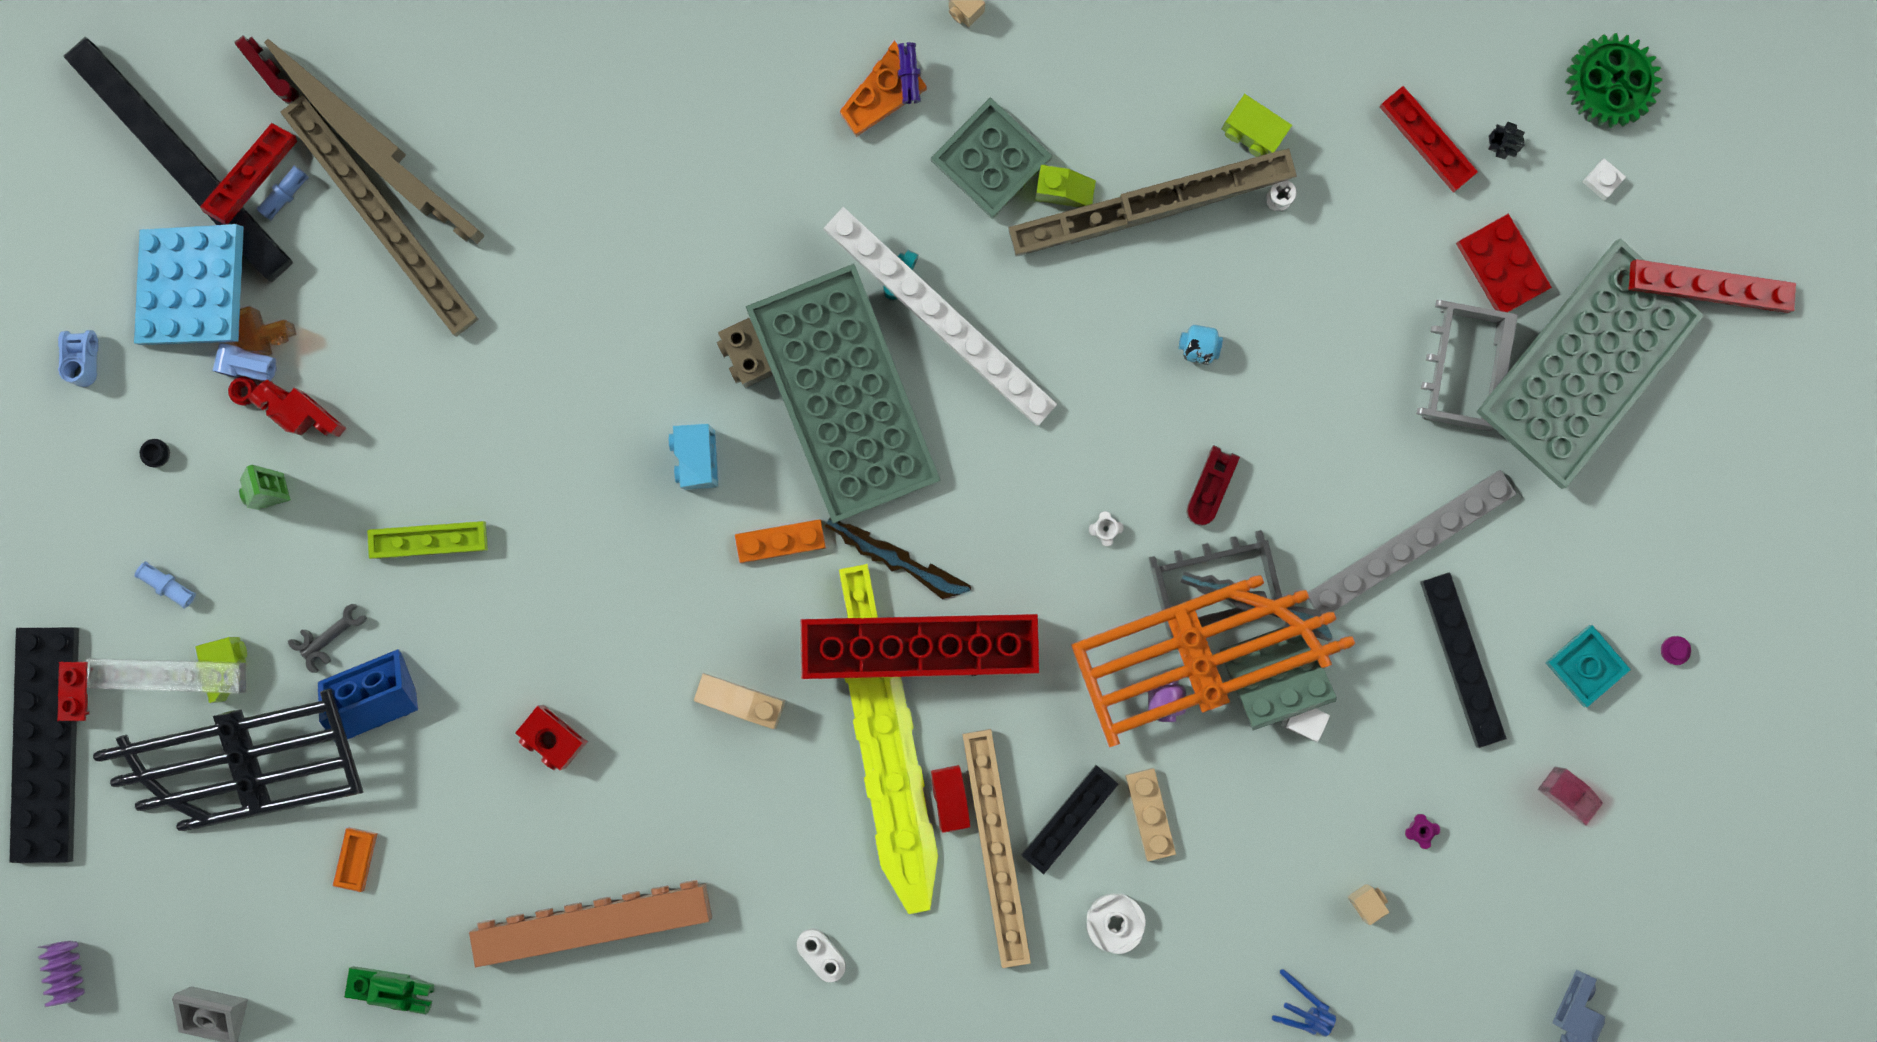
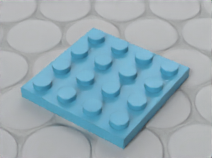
[134,224,244,345]

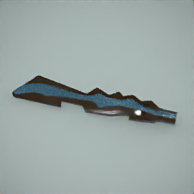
[825,518,971,599]

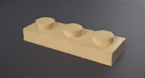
[1125,768,1176,861]

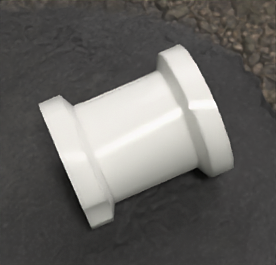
[1266,180,1297,211]

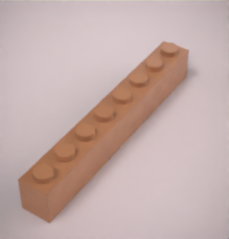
[469,880,712,968]

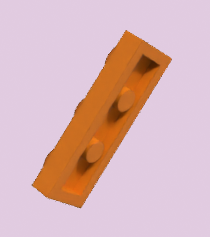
[735,519,826,563]

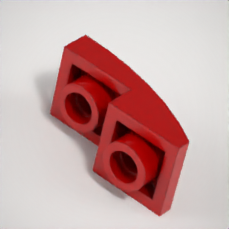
[931,765,970,833]

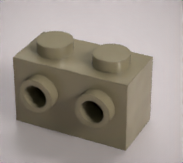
[716,318,773,388]

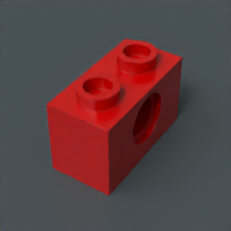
[515,705,588,771]

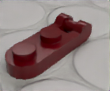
[234,35,299,104]
[1186,445,1240,526]

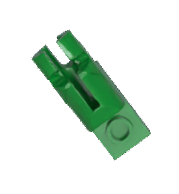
[344,966,435,1015]

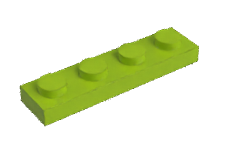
[367,521,488,559]

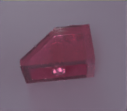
[1538,766,1603,826]

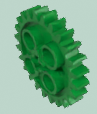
[1565,33,1662,128]

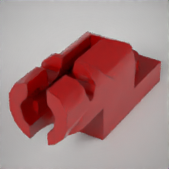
[249,379,347,437]

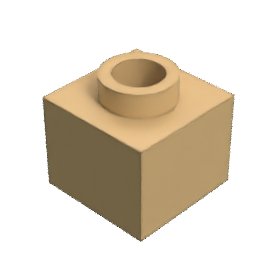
[949,0,985,28]
[1348,884,1390,925]

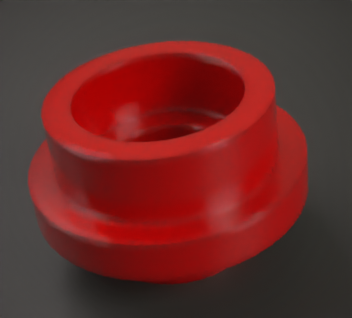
[228,377,257,406]

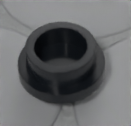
[139,439,170,468]

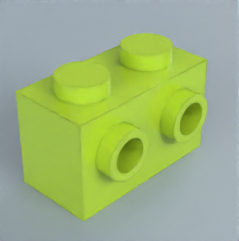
[1221,93,1292,157]

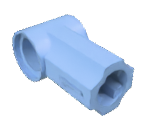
[212,343,277,381]

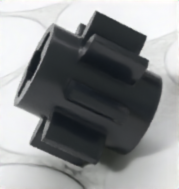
[1488,122,1525,159]

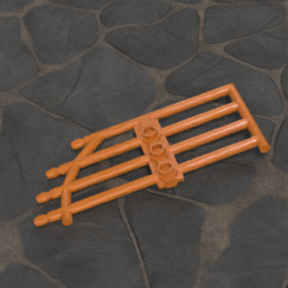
[1071,575,1355,747]

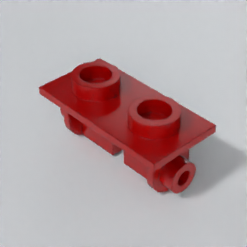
[57,662,91,721]

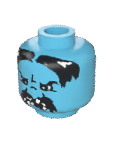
[1178,325,1223,365]

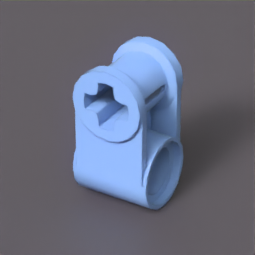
[58,330,99,387]

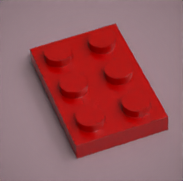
[1456,213,1552,313]

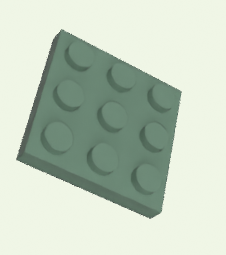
[931,97,1052,219]
[1220,627,1337,731]

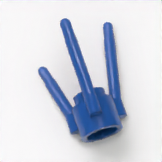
[1272,969,1336,1037]

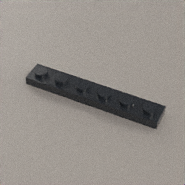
[1420,572,1507,748]

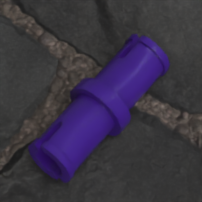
[898,42,921,104]

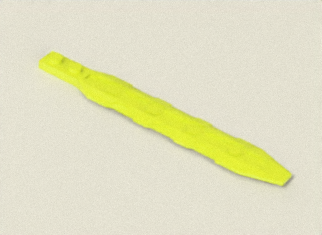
[839,564,938,914]

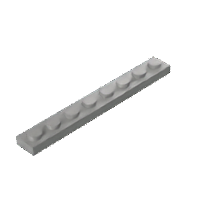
[1308,470,1516,614]

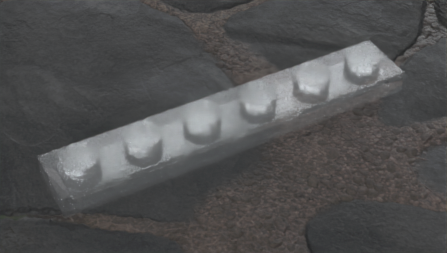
[86,658,246,693]

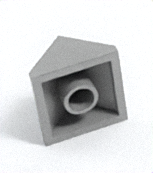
[172,986,248,1042]

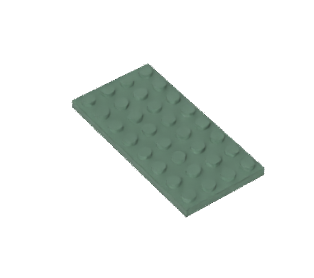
[1476,238,1704,489]
[745,263,941,523]

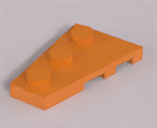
[840,40,927,137]

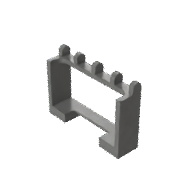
[1149,530,1282,636]

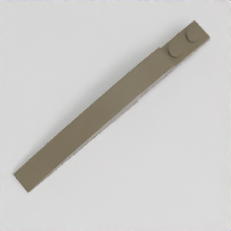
[264,39,485,244]
[1008,148,1297,257]

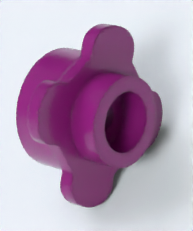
[1405,814,1440,849]

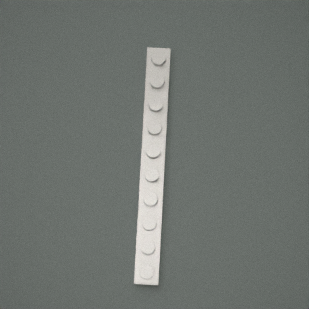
[823,207,1057,426]

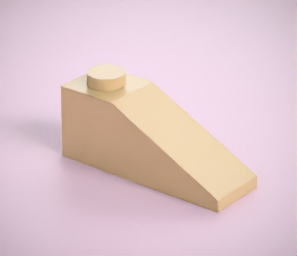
[694,673,786,729]

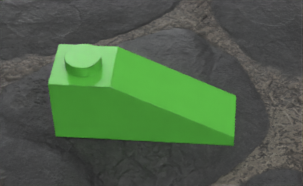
[239,465,291,510]

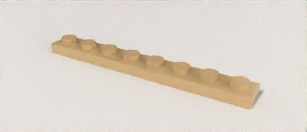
[962,729,1031,968]

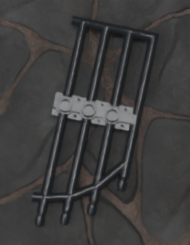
[93,689,364,831]

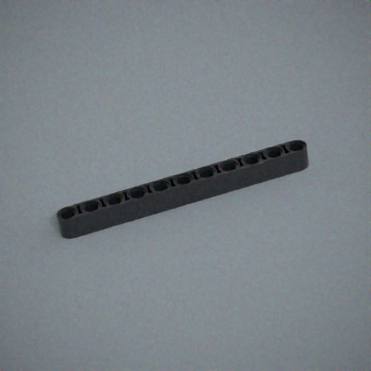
[63,37,293,283]

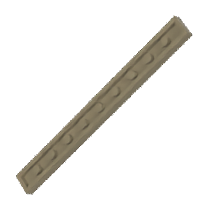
[280,95,479,337]

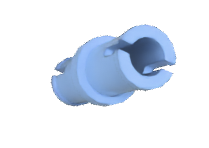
[134,561,196,609]

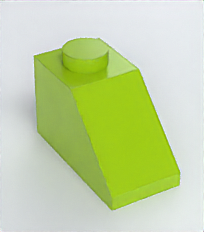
[1035,165,1096,208]
[195,637,247,703]

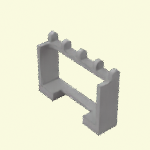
[1416,300,1518,431]

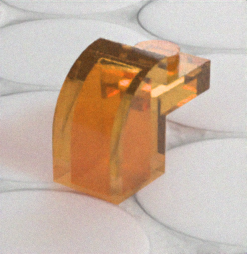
[233,306,297,355]

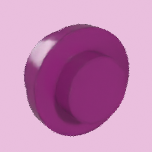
[1661,636,1691,665]

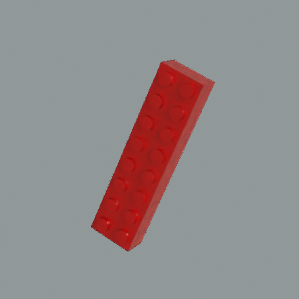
[800,614,1039,679]

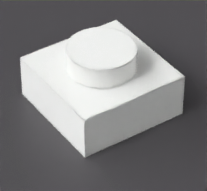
[1582,158,1626,201]

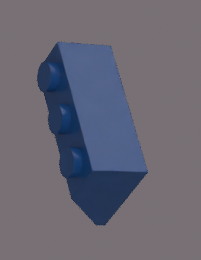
[318,649,418,742]

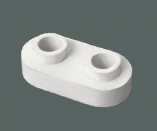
[797,928,846,982]

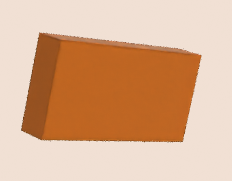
[333,827,378,892]

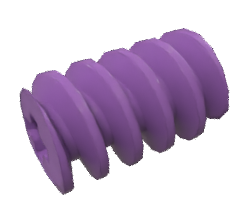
[37,941,85,1007]

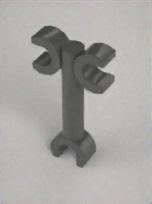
[288,604,367,673]

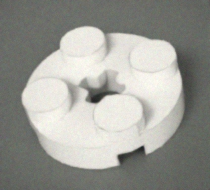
[1086,893,1146,954]

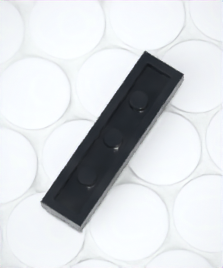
[1021,764,1119,874]

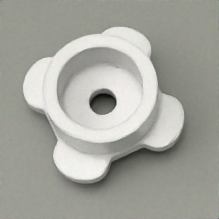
[1089,511,1124,546]

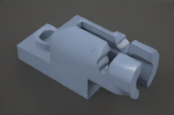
[1552,969,1605,1042]

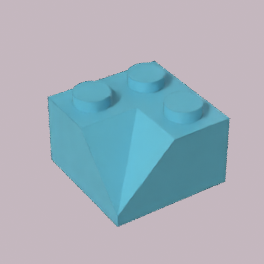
[669,424,719,490]

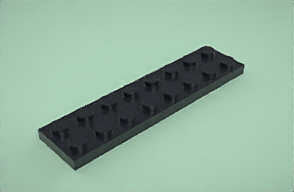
[9,627,79,863]

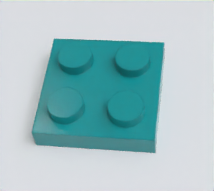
[1545,625,1631,708]

